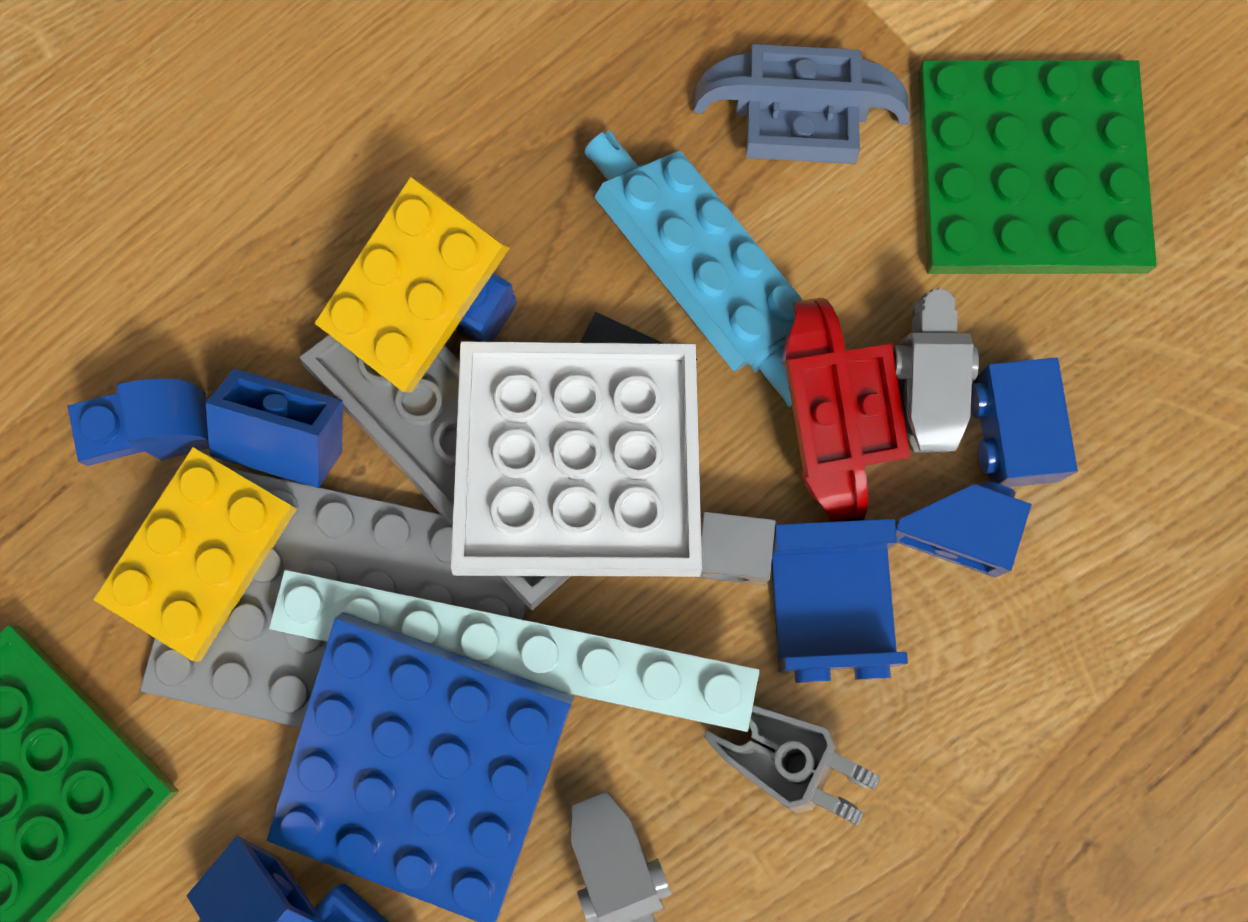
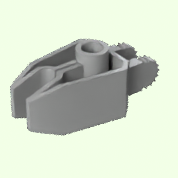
[892,287,979,453]
[704,706,881,826]
[571,792,672,922]

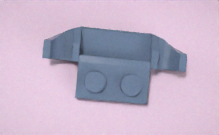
[693,44,909,164]

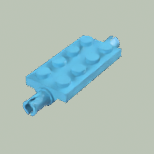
[584,130,803,409]

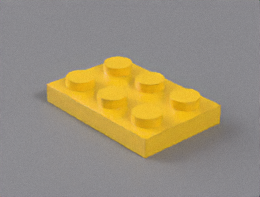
[315,177,510,392]
[93,447,297,662]

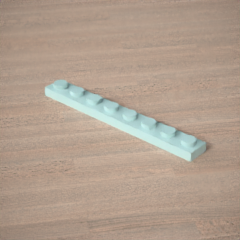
[269,570,759,732]

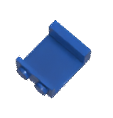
[771,519,908,683]

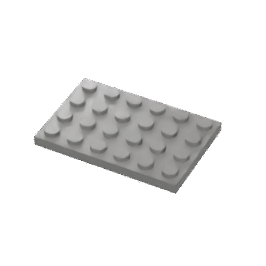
[140,469,528,728]

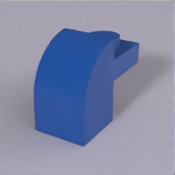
[67,379,209,466]

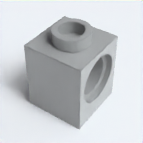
[695,512,776,586]

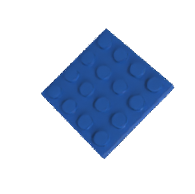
[266,612,574,922]

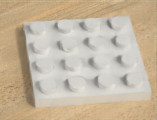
[451,342,702,577]

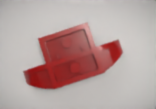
[782,298,910,522]

